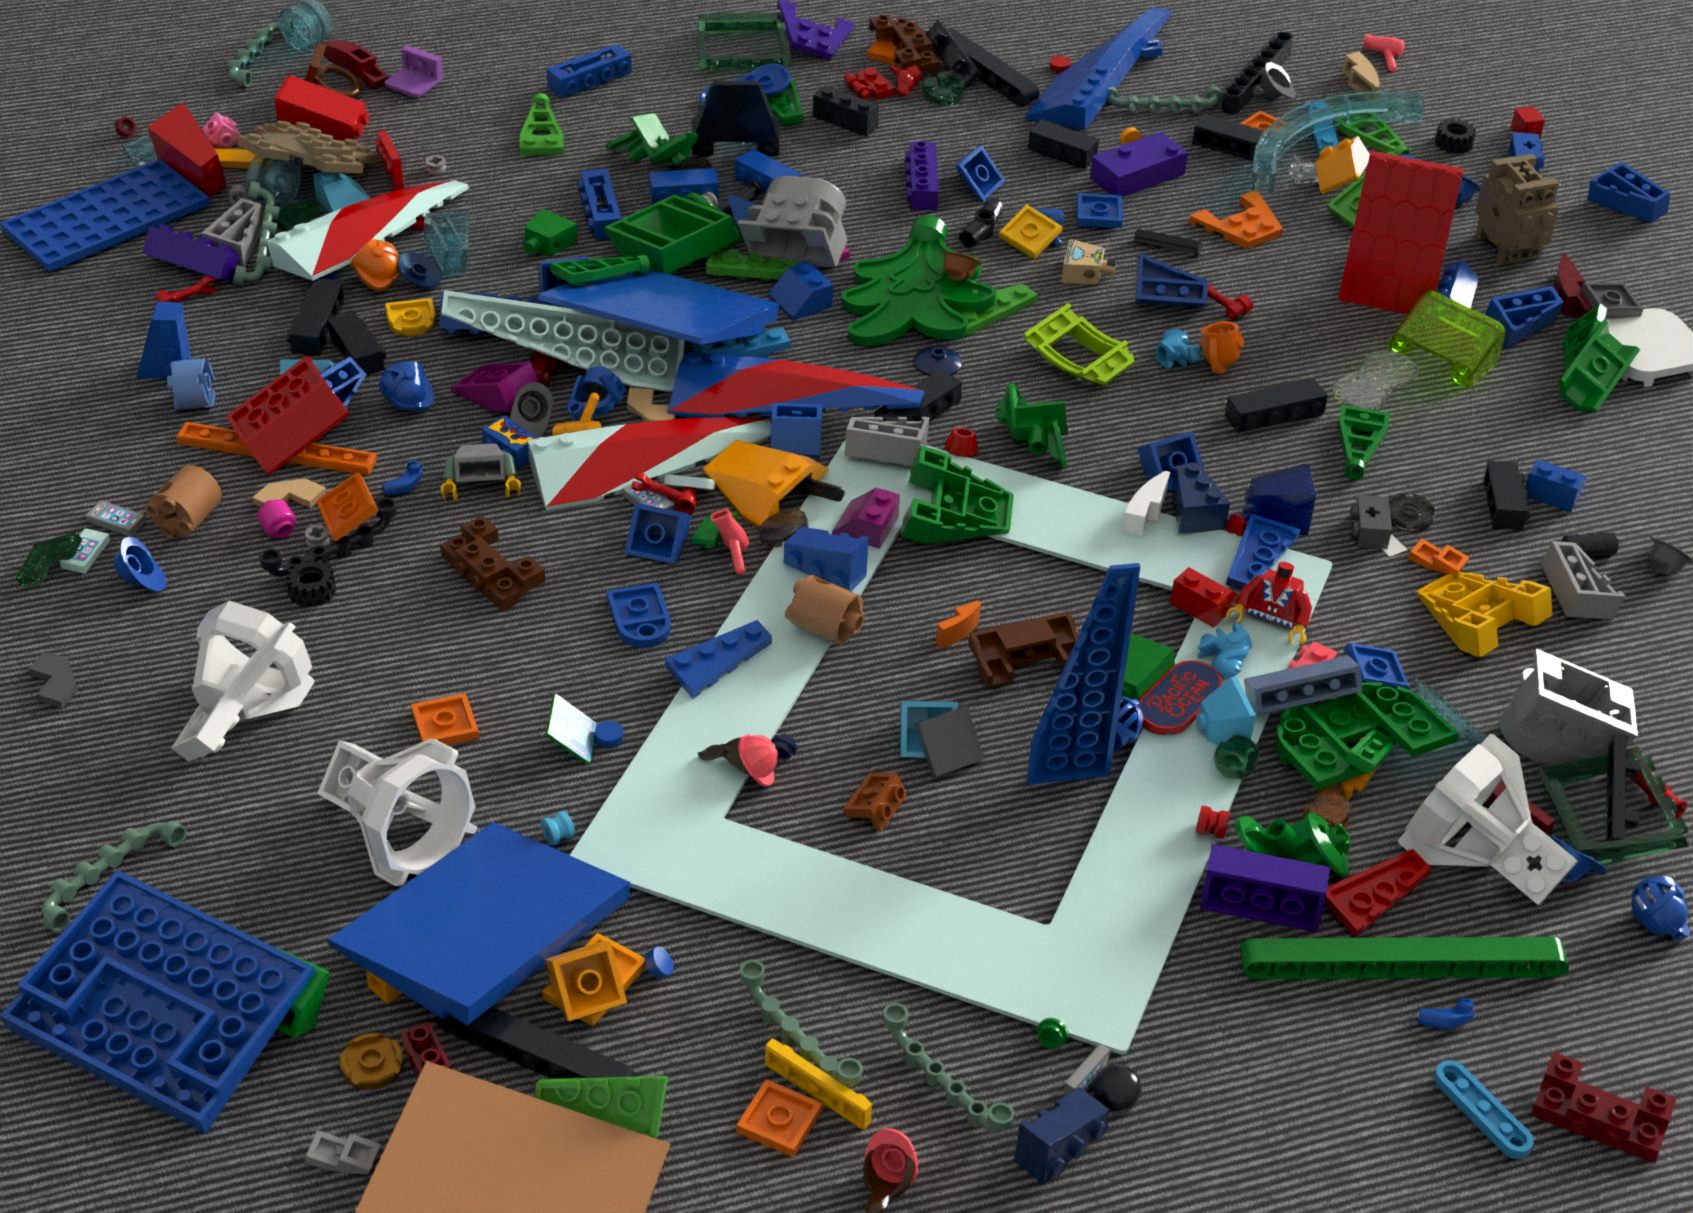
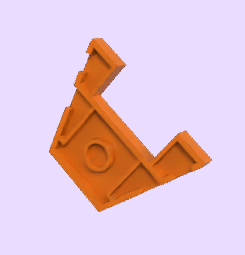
[1189,190,1283,249]

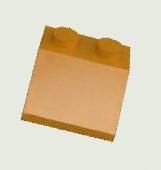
[1315,136,1369,195]
[544,941,627,1021]

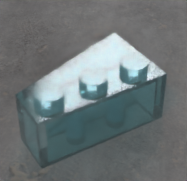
[423,211,469,275]

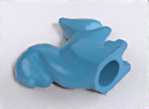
[1156,329,1202,370]
[1197,622,1252,678]

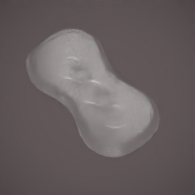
[1332,350,1419,411]

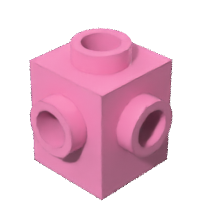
[202,112,240,149]

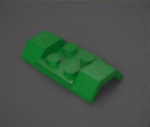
[1558,319,1641,413]

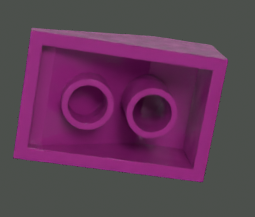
[450,362,539,413]

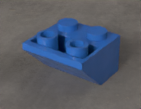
[771,403,822,459]

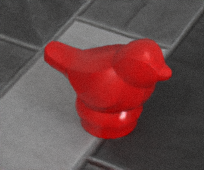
[890,65,922,97]

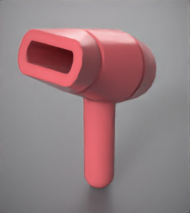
[1364,34,1404,72]
[711,508,749,575]

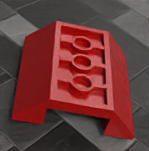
[226,356,350,476]

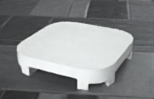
[1605,308,1693,387]

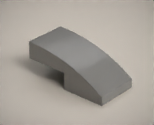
[304,1130,381,1174]

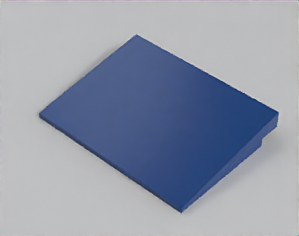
[538,269,779,345]
[328,822,630,1025]
[0,870,315,1134]

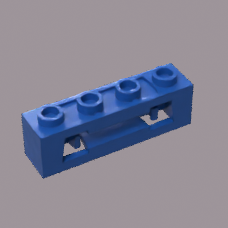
[547,44,632,98]
[577,168,622,240]

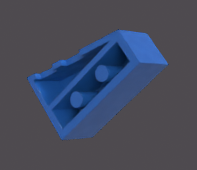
[1134,253,1208,308]
[783,527,869,592]

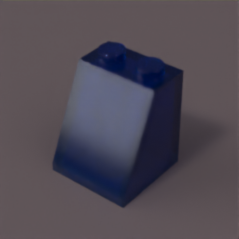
[1241,463,1316,535]

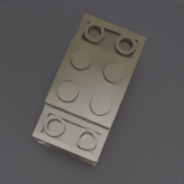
[1475,154,1559,265]

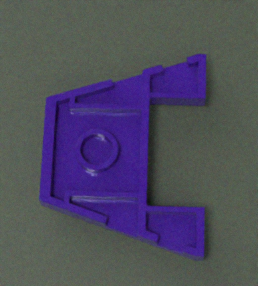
[777,0,855,60]

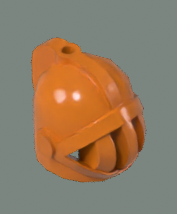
[350,239,401,291]
[1200,321,1244,374]

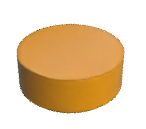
[1120,127,1142,145]

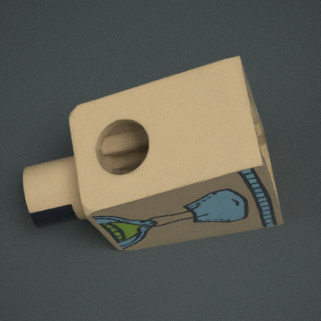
[1061,239,1116,285]

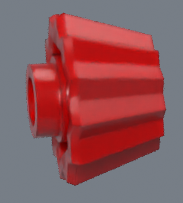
[944,427,978,458]

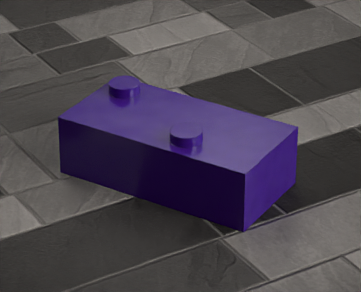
[1090,132,1188,197]
[1200,844,1330,932]

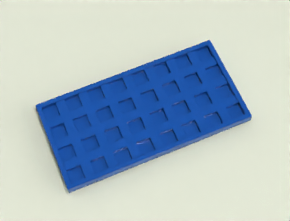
[0,158,210,272]

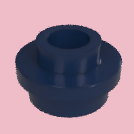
[771,734,798,759]

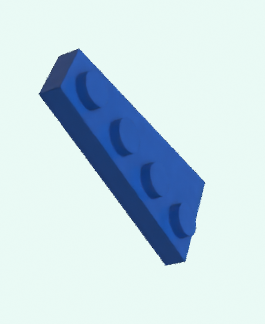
[1225,513,1301,590]
[665,620,772,699]

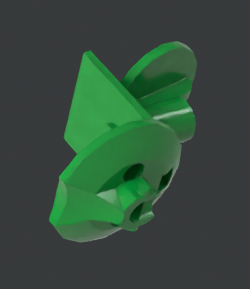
[605,113,699,166]
[995,382,1068,470]
[1235,812,1352,877]

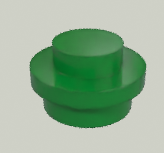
[1037,1018,1068,1048]

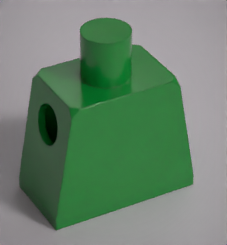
[523,209,577,256]

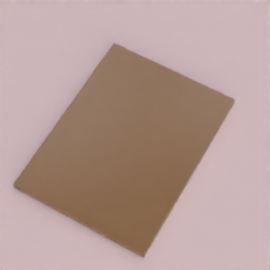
[355,1061,670,1213]

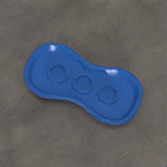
[700,64,791,105]

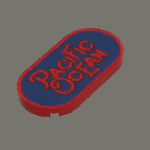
[1139,660,1222,735]

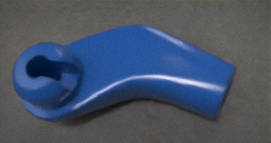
[382,460,423,497]
[1418,998,1475,1030]

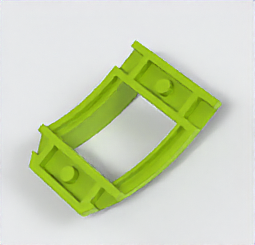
[1023,303,1135,386]

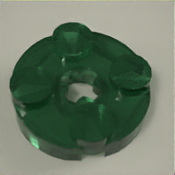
[922,72,965,105]

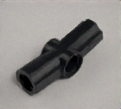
[959,197,1004,249]

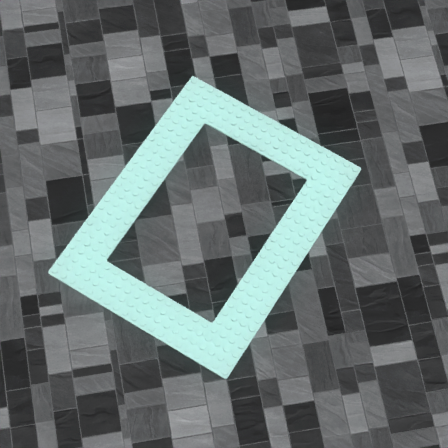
[570,439,1332,1055]

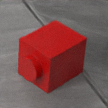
[1511,106,1545,138]

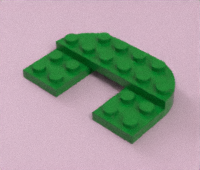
[1275,682,1459,790]

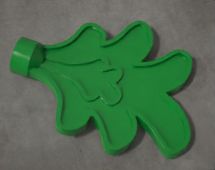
[841,215,997,346]

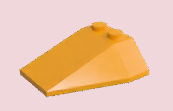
[703,440,829,530]

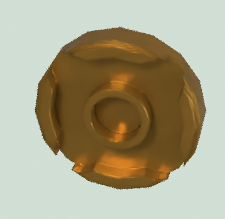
[340,1033,404,1090]

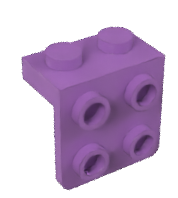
[385,45,443,98]

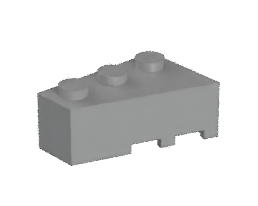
[202,198,263,267]
[844,417,929,467]
[1541,541,1626,620]

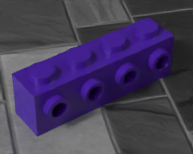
[905,141,939,210]
[142,224,240,281]

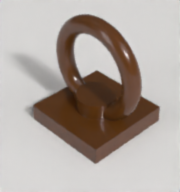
[305,42,362,98]

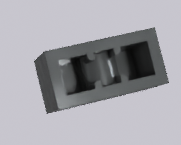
[1350,495,1392,549]

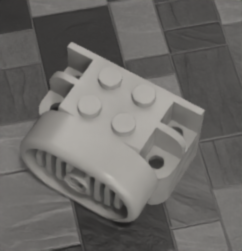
[738,176,847,268]
[1499,649,1638,766]

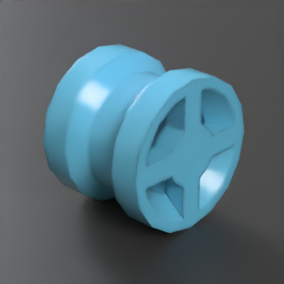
[541,810,575,846]

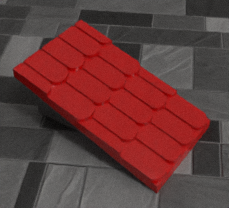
[1338,151,1464,319]

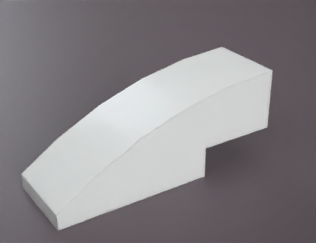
[1122,471,1170,536]

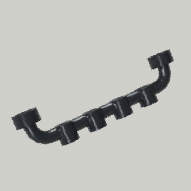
[259,498,397,577]

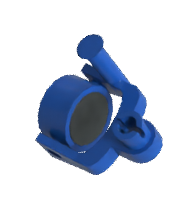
[567,366,626,422]

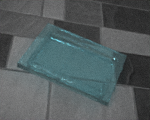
[1411,677,1487,746]

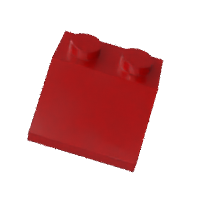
[1170,567,1239,628]

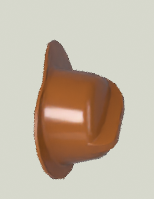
[937,250,982,281]

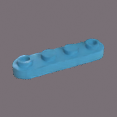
[1434,1060,1534,1159]

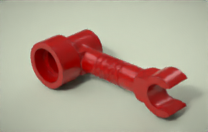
[155,276,217,303]
[1207,282,1253,319]
[631,472,697,515]

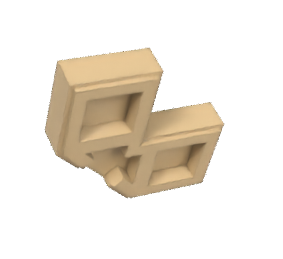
[627,388,675,422]
[252,479,326,508]

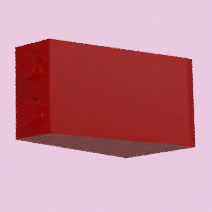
[274,75,369,141]
[147,103,227,197]

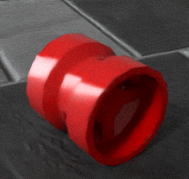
[1195,805,1230,840]

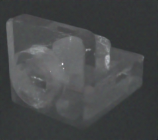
[1288,154,1318,184]

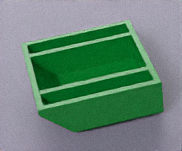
[604,194,736,275]

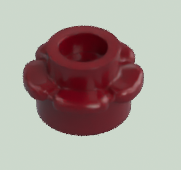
[114,116,136,138]

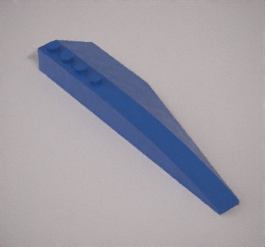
[1026,7,1172,130]

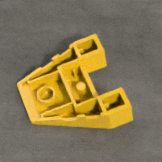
[1417,572,1553,657]

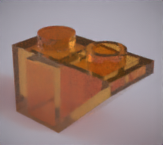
[1303,783,1351,829]

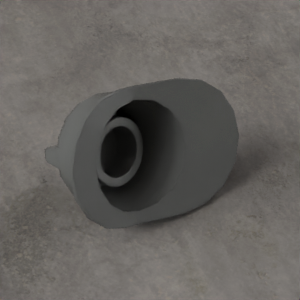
[1260,62,1296,99]
[510,382,554,438]
[1647,534,1693,575]

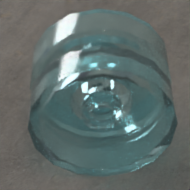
[279,0,333,51]
[246,155,301,207]

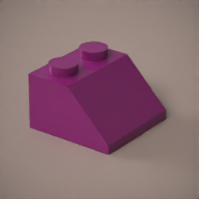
[832,488,900,549]

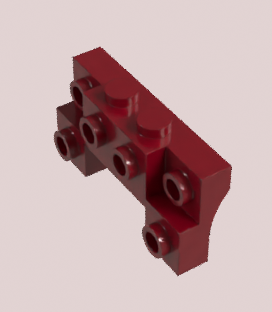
[1530,1051,1677,1163]

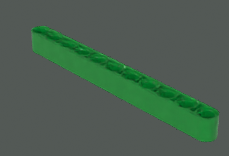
[1240,937,1569,979]

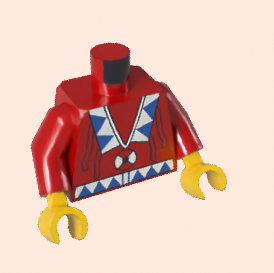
[1226,562,1312,645]

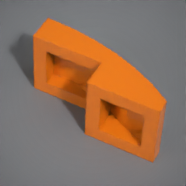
[1407,538,1470,575]
[936,600,981,649]

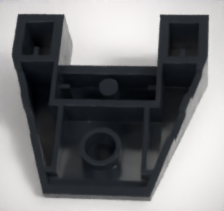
[692,81,779,156]

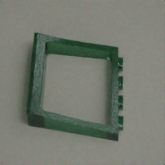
[698,13,791,71]
[1538,746,1689,864]

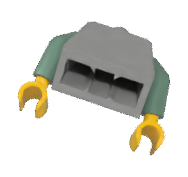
[441,444,521,500]

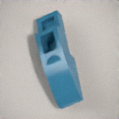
[691,327,791,359]

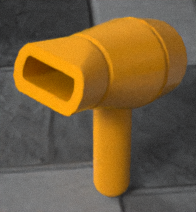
[553,393,602,436]

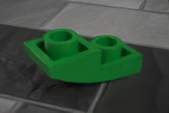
[692,511,739,548]

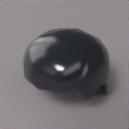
[1093,1064,1142,1111]

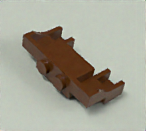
[869,14,940,74]
[440,515,545,611]
[968,611,1079,689]

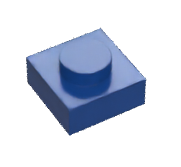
[1141,39,1162,59]

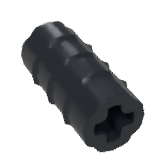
[1561,532,1619,558]

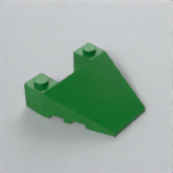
[900,445,1014,544]

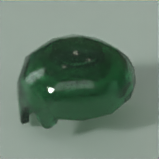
[1213,734,1260,779]

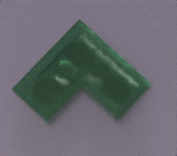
[272,197,322,232]
[15,532,83,586]

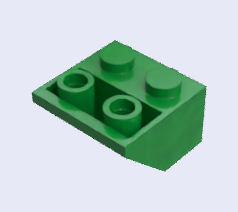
[276,948,330,1038]

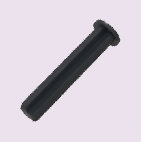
[716,180,761,214]
[1134,229,1202,257]
[793,477,845,502]

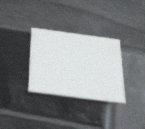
[1382,535,1408,557]

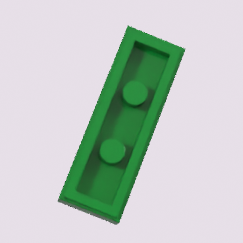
[1344,728,1397,775]

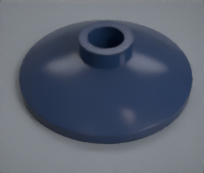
[397,252,442,288]
[914,346,962,376]

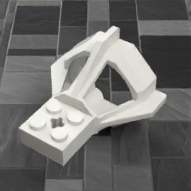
[171,601,314,762]
[1398,734,1578,905]
[317,738,477,887]

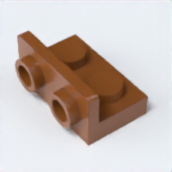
[843,773,907,831]

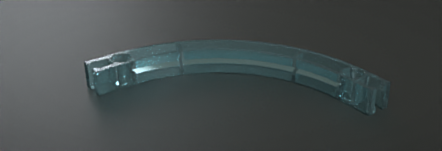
[1251,91,1424,193]

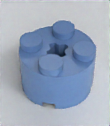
[167,358,215,410]

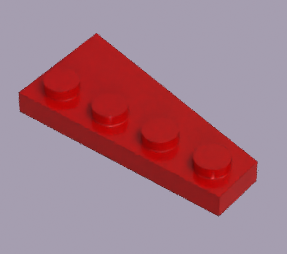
[375,131,404,192]
[1324,849,1431,938]

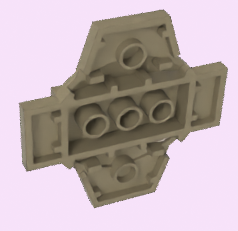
[237,121,378,174]

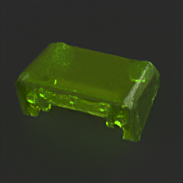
[1388,291,1505,389]

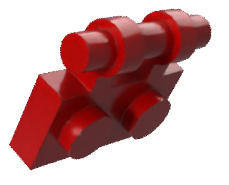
[844,68,895,100]

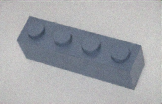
[1244,656,1362,715]

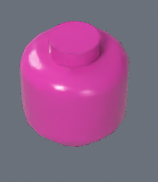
[257,500,296,538]

